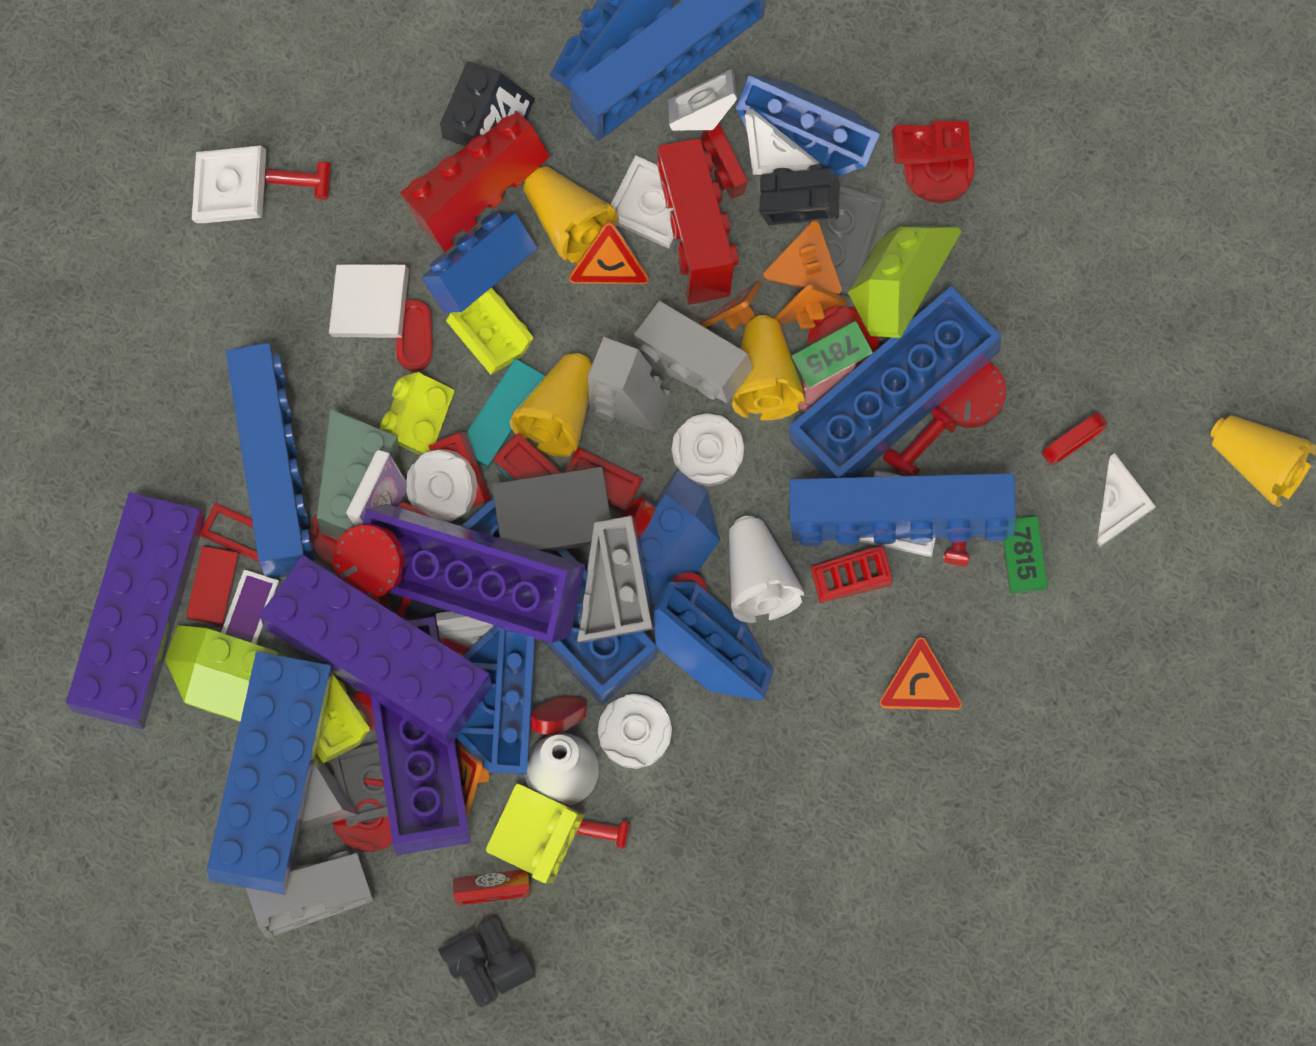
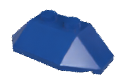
[736,74,881,176]
[639,470,720,606]
[654,582,774,701]
[456,626,535,774]

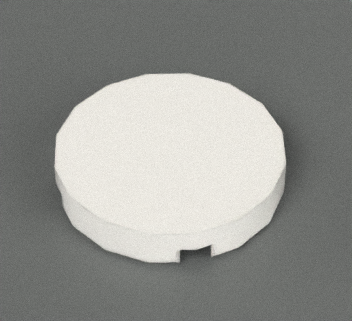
[671,413,745,486]
[406,449,478,522]
[598,694,672,769]

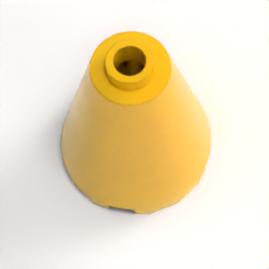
[523,166,619,263]
[731,315,805,420]
[509,353,592,457]
[1210,415,1316,507]

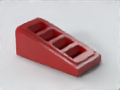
[810,546,892,603]

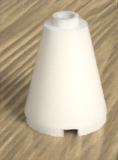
[729,516,804,623]
[524,733,599,806]

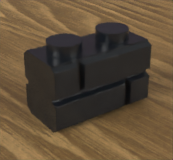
[759,164,840,225]

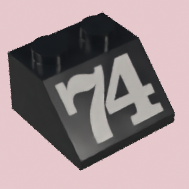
[440,61,535,147]

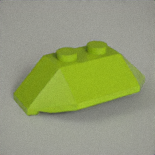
[848,226,961,338]
[165,625,289,722]

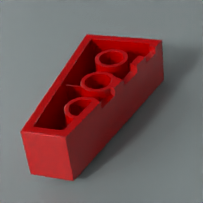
[399,111,550,253]
[657,138,738,305]

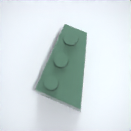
[317,409,400,540]

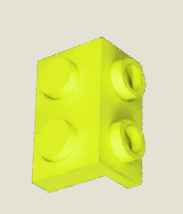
[446,287,533,375]
[380,372,455,456]
[316,672,370,764]

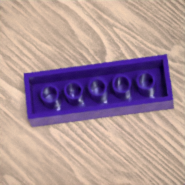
[66,492,205,730]
[363,504,585,643]
[259,555,492,747]
[371,616,471,855]

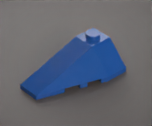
[550,0,675,89]

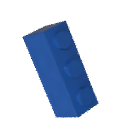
[421,212,538,313]

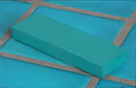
[466,358,545,469]

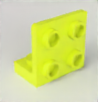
[486,784,585,884]

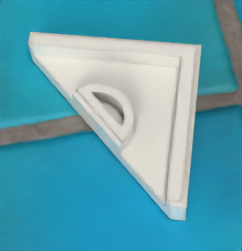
[745,109,819,175]
[1097,453,1155,547]

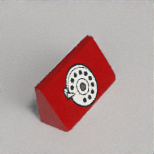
[453,869,531,906]

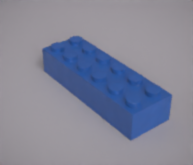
[570,0,765,141]
[789,286,1001,478]
[226,343,315,578]
[790,473,1016,546]
[461,498,657,705]
[207,652,332,895]

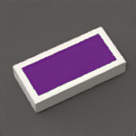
[221,570,280,645]

